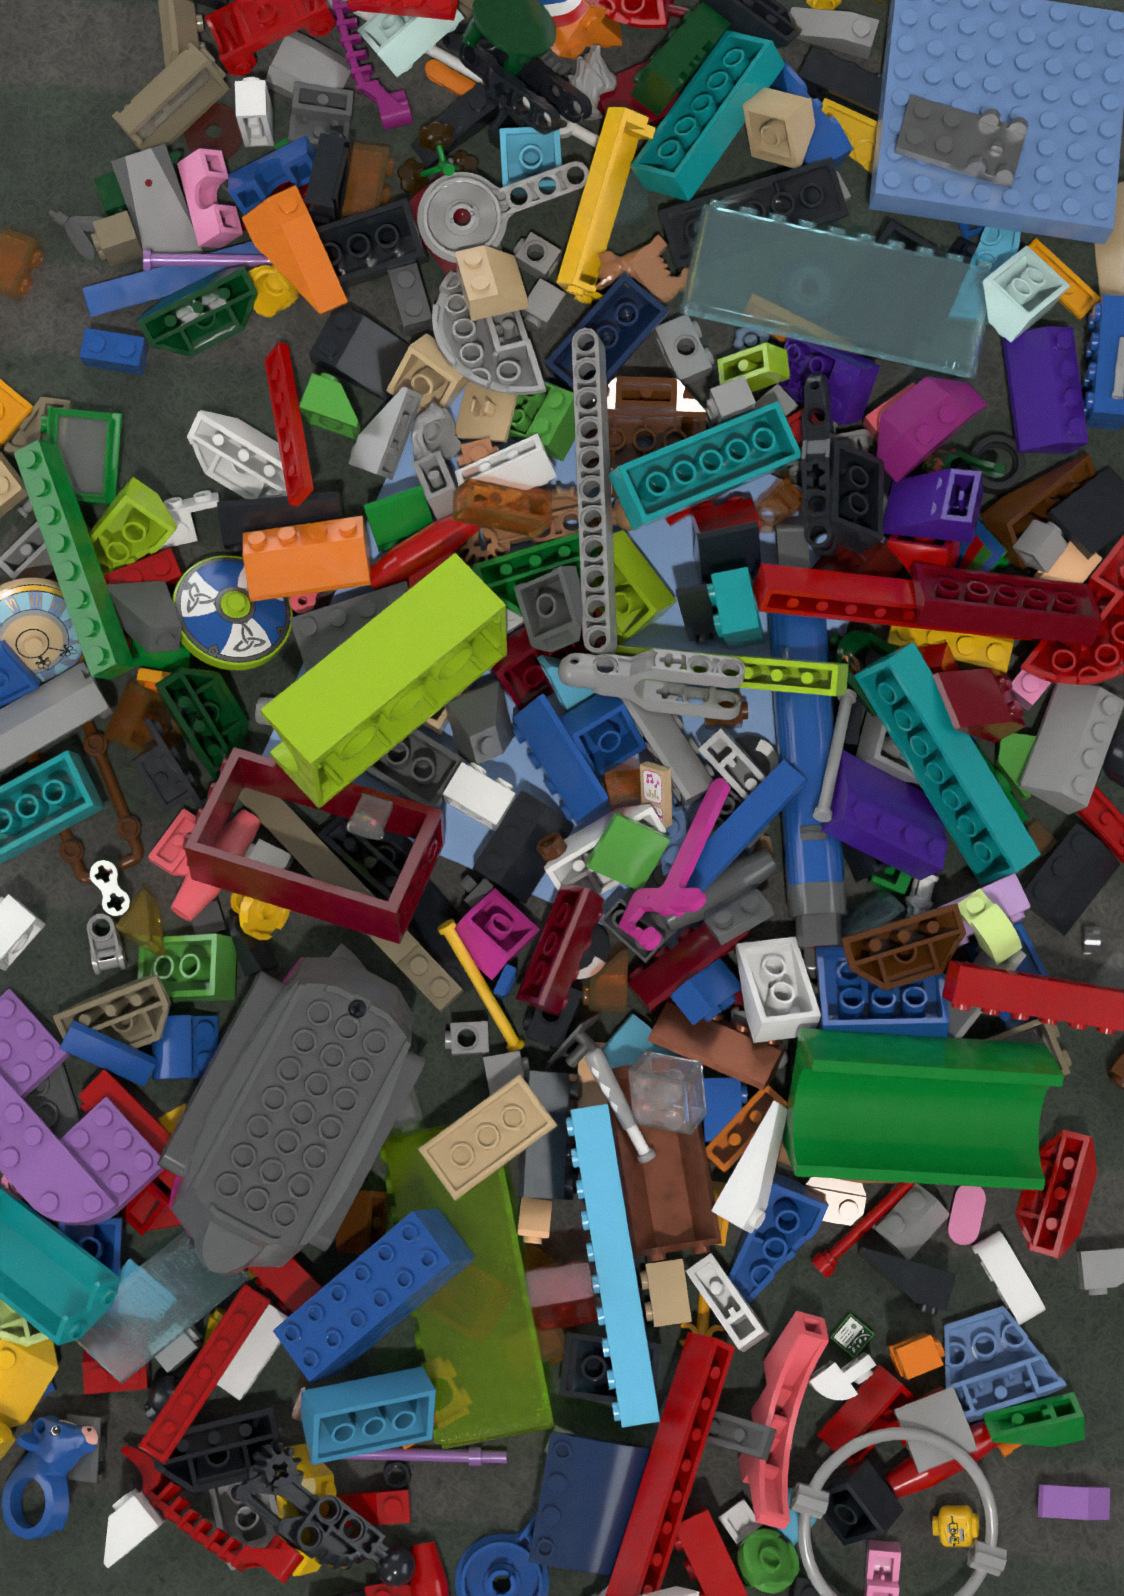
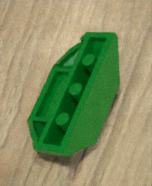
[472,532,598,617]

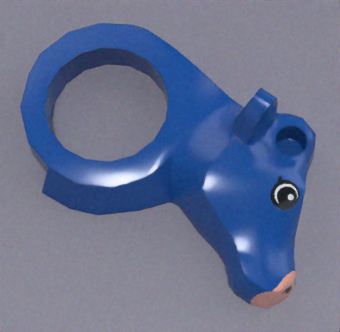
[2,1415,98,1540]

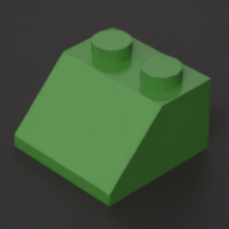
[299,373,361,441]

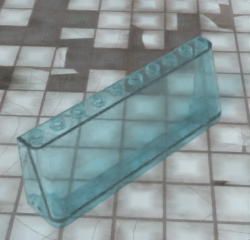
[678,199,995,380]

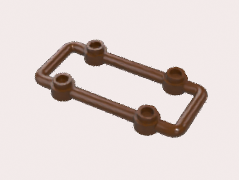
[26,720,144,884]

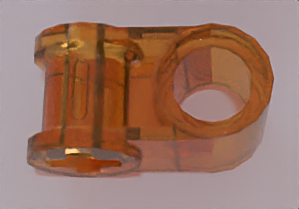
[756,476,803,534]

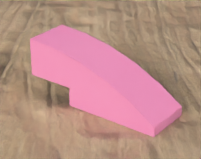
[864,1540,901,1596]

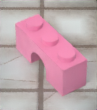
[177,148,243,248]

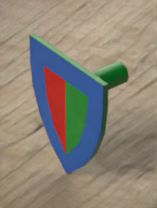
[954,519,1008,572]

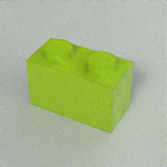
[717,342,790,392]

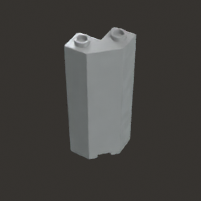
[0,661,113,772]

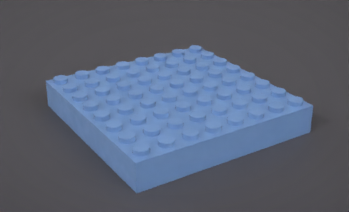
[869,0,1124,245]

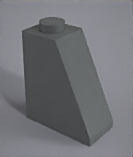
[107,581,182,653]

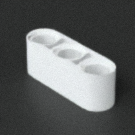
[972,1231,1046,1325]

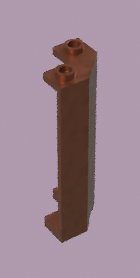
[607,1057,722,1262]

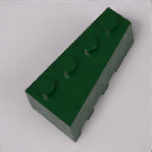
[630,2,731,117]

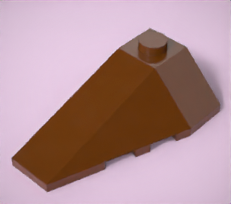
[981,453,1096,571]

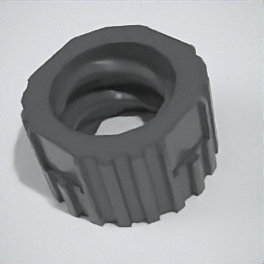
[1083,926,1101,954]

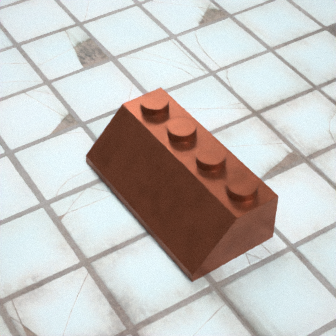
[647,999,787,1090]

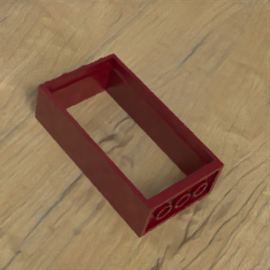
[183,747,445,944]

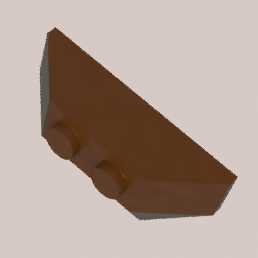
[840,903,966,991]

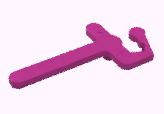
[618,778,731,951]

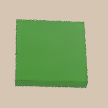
[586,811,671,890]

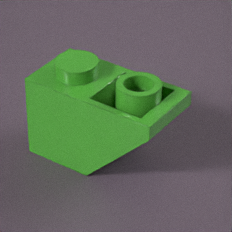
[994,733,1036,801]

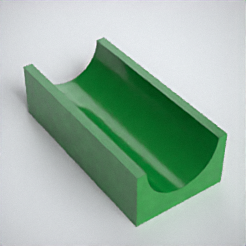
[783,1028,1064,1190]

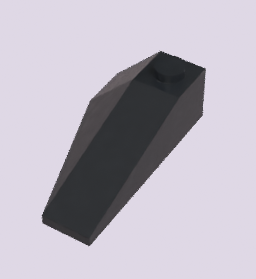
[411,879,501,995]

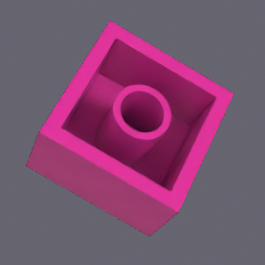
[455,888,540,980]

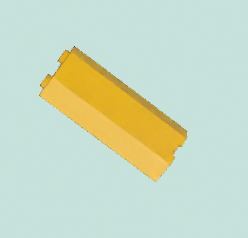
[556,107,656,305]

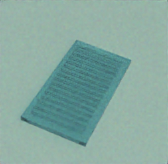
[75,1231,250,1383]

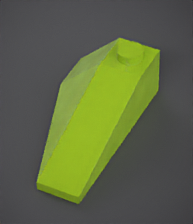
[89,477,177,575]

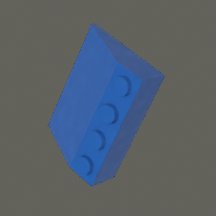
[816,946,950,1037]

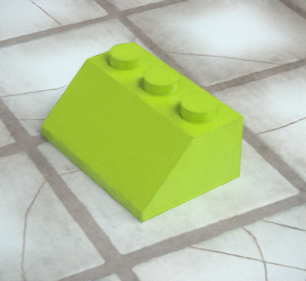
[592,530,677,645]

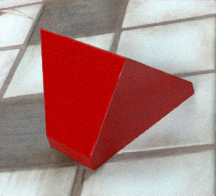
[120,1181,181,1236]

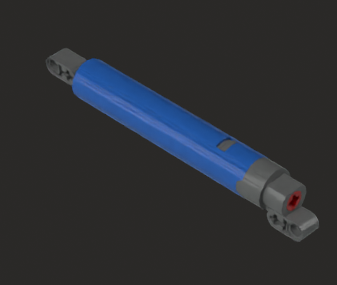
[768,523,848,980]

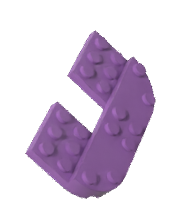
[0,988,164,1226]

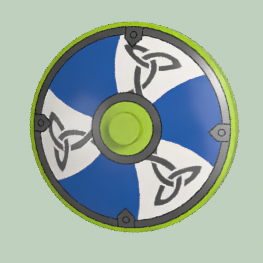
[172,556,293,671]

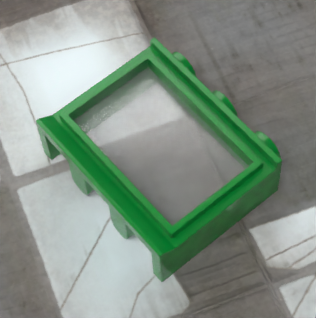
[40,407,122,507]

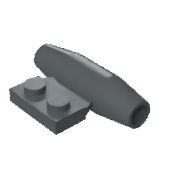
[660,849,777,946]

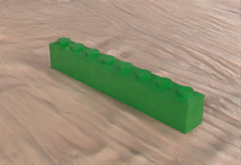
[14,440,135,680]

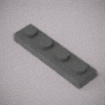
[655,1396,777,1461]

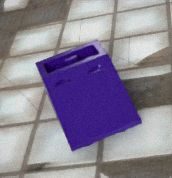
[771,332,880,425]
[883,468,983,543]

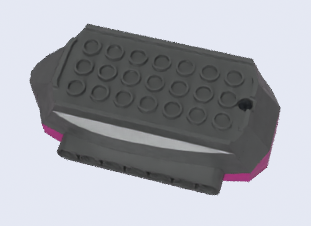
[157,957,426,1275]

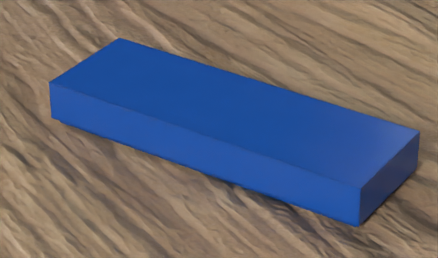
[59,1021,158,1087]

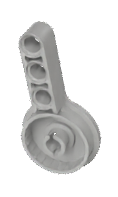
[417,161,589,263]

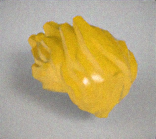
[248,265,299,317]

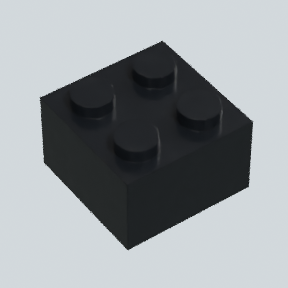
[822,1459,904,1546]

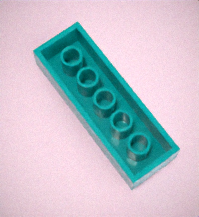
[630,30,785,201]
[608,401,802,531]

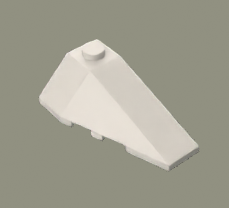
[711,1101,787,1234]

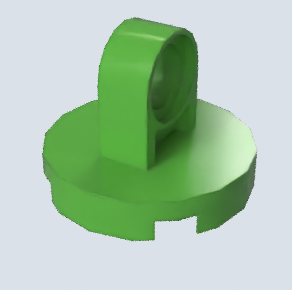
[738,1528,800,1594]

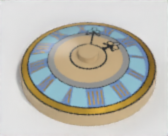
[0,578,85,686]

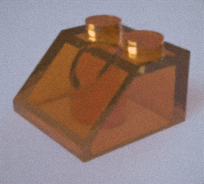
[103,682,182,755]

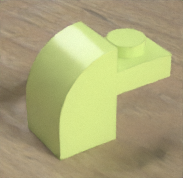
[958,888,1022,965]

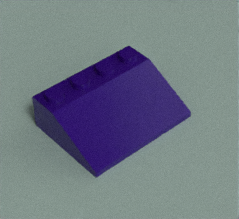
[821,750,947,880]

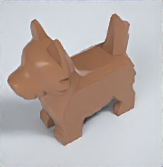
[596,234,695,305]

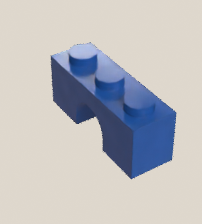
[228,135,316,215]

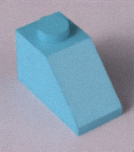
[537,655,597,713]

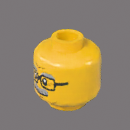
[932,1505,979,1547]

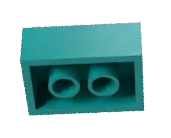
[707,567,765,650]

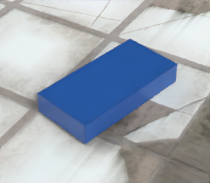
[493,964,518,1001]

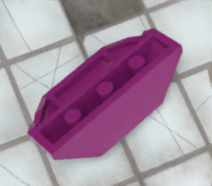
[877,376,988,484]

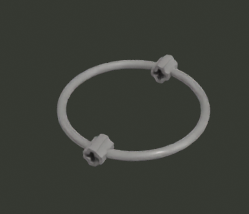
[789,1427,1007,1596]

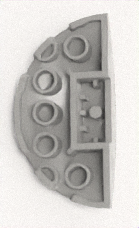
[432,244,546,395]

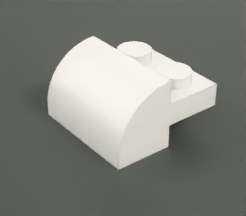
[808,1352,876,1400]

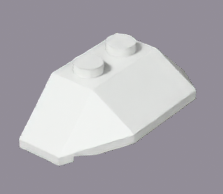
[187,410,287,499]
[544,804,666,896]

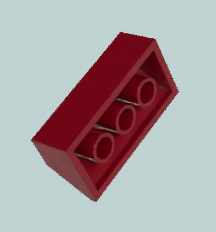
[489,607,620,712]
[515,884,604,1016]
[627,920,749,1015]

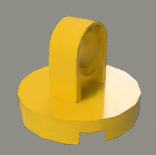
[230,893,290,940]

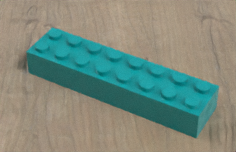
[854,642,1041,885]

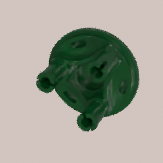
[462,0,556,77]

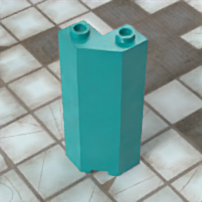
[0,1184,121,1345]

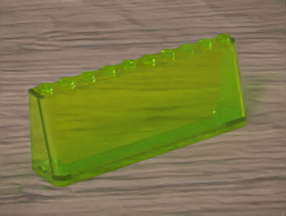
[380,1123,555,1449]

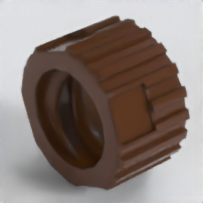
[536,833,567,861]

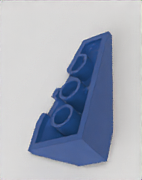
[772,62,853,170]
[727,1173,829,1303]

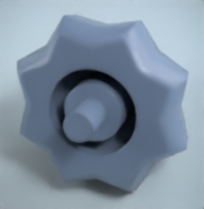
[733,321,770,352]

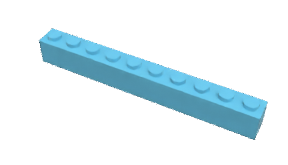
[566,1104,660,1428]

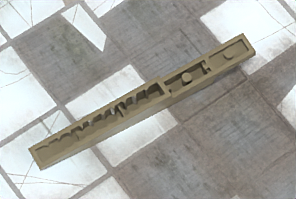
[238,788,464,1012]

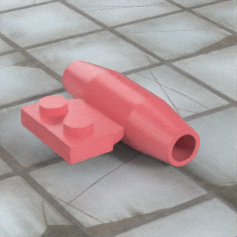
[148,809,261,922]

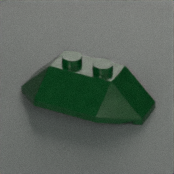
[136,265,258,357]
[155,667,248,782]

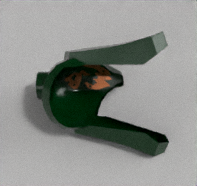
[919,448,1006,478]
[828,630,900,717]

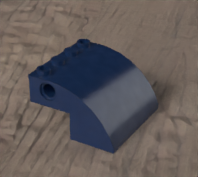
[528,1431,652,1576]

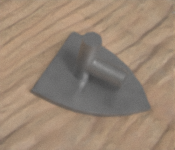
[545,1012,607,1069]

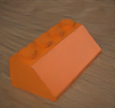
[243,516,371,602]

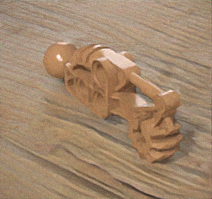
[458,485,638,565]

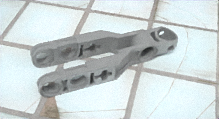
[558,648,745,720]

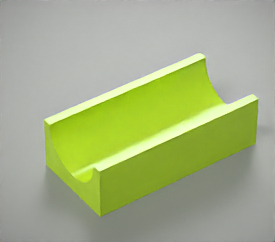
[260,553,507,808]

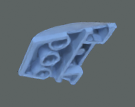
[944,1306,1067,1423]

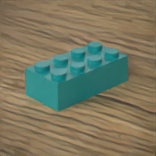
[0,750,105,864]

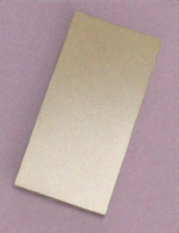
[418,1074,558,1201]

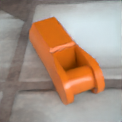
[425,59,477,97]

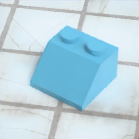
[500,127,562,195]

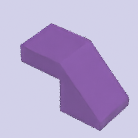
[1038,1484,1110,1520]

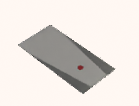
[111,144,203,269]

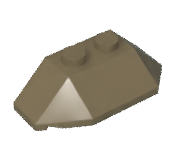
[158,0,207,102]
[53,975,171,1049]

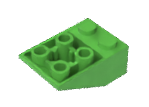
[508,382,587,462]

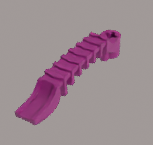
[332,0,413,131]

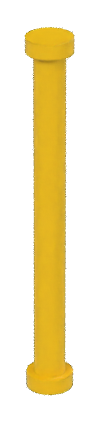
[437,919,525,1053]

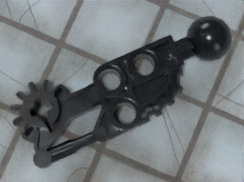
[231,1443,416,1587]

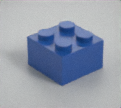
[559,694,647,778]

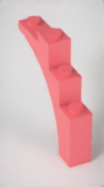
[738,1311,829,1530]

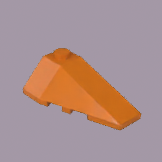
[242,185,348,315]

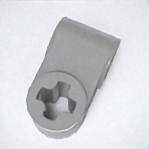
[87,914,127,975]

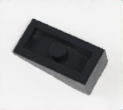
[226,916,279,977]

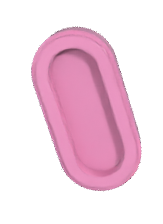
[947,1186,986,1245]

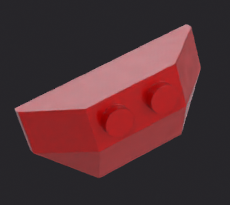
[1015,1130,1097,1259]

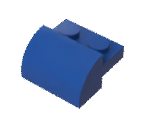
[152,1015,218,1080]

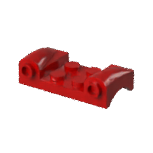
[204,0,336,76]

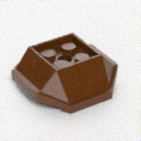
[585,376,706,498]

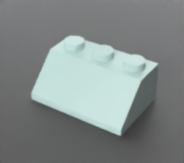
[357,9,464,77]
[983,246,1070,343]

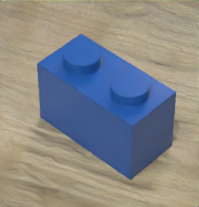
[79,328,149,375]
[670,958,741,1025]

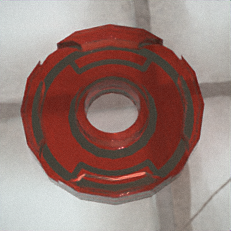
[184,103,243,160]

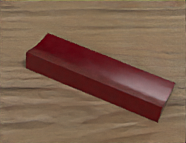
[911,563,1102,645]

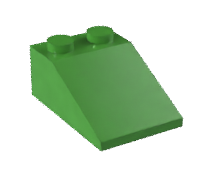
[138,934,237,1001]

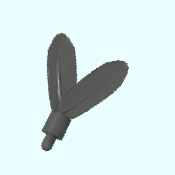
[48,210,104,260]

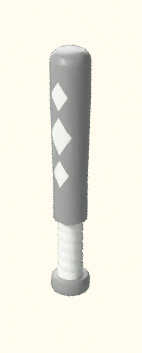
[585,1048,656,1164]

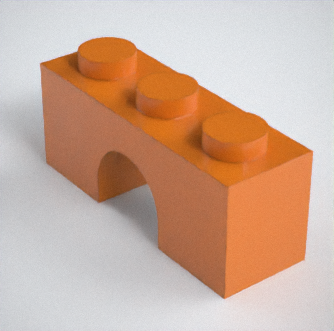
[886,1332,945,1380]

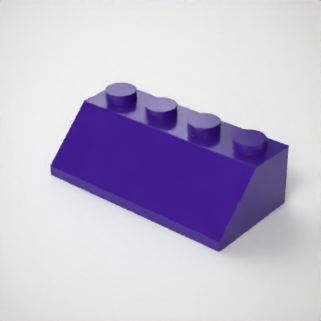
[1002,326,1088,454]

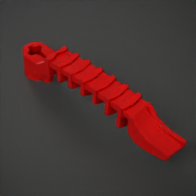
[120,1445,305,1584]

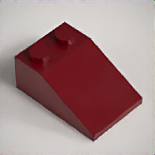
[933,668,1026,743]

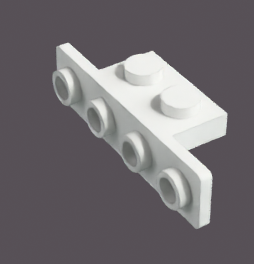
[160,490,220,549]

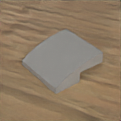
[894,1387,977,1474]

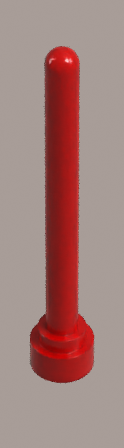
[810,1182,916,1278]

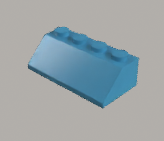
[301,1366,436,1465]

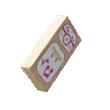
[640,761,672,829]

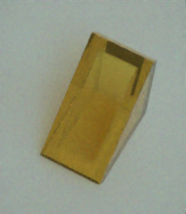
[115,890,165,956]

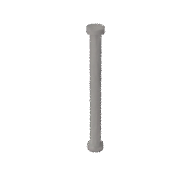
[813,689,857,822]

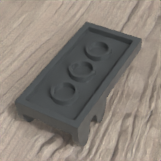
[894,95,1028,188]

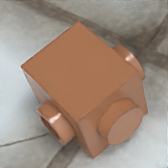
[457,438,499,469]

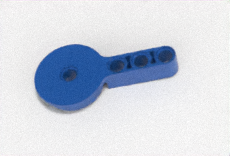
[455,1512,550,1596]

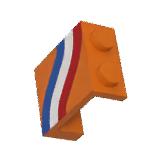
[538,0,607,59]

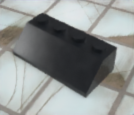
[316,198,429,290]
[217,492,344,555]
[518,1070,583,1200]

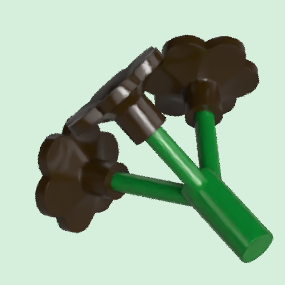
[397,120,479,196]

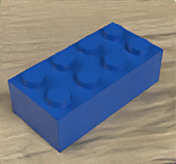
[1082,294,1124,431]

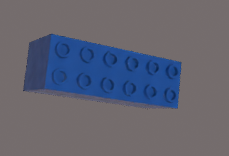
[273,1208,476,1382]

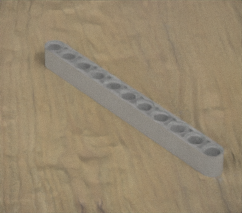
[572,328,617,655]

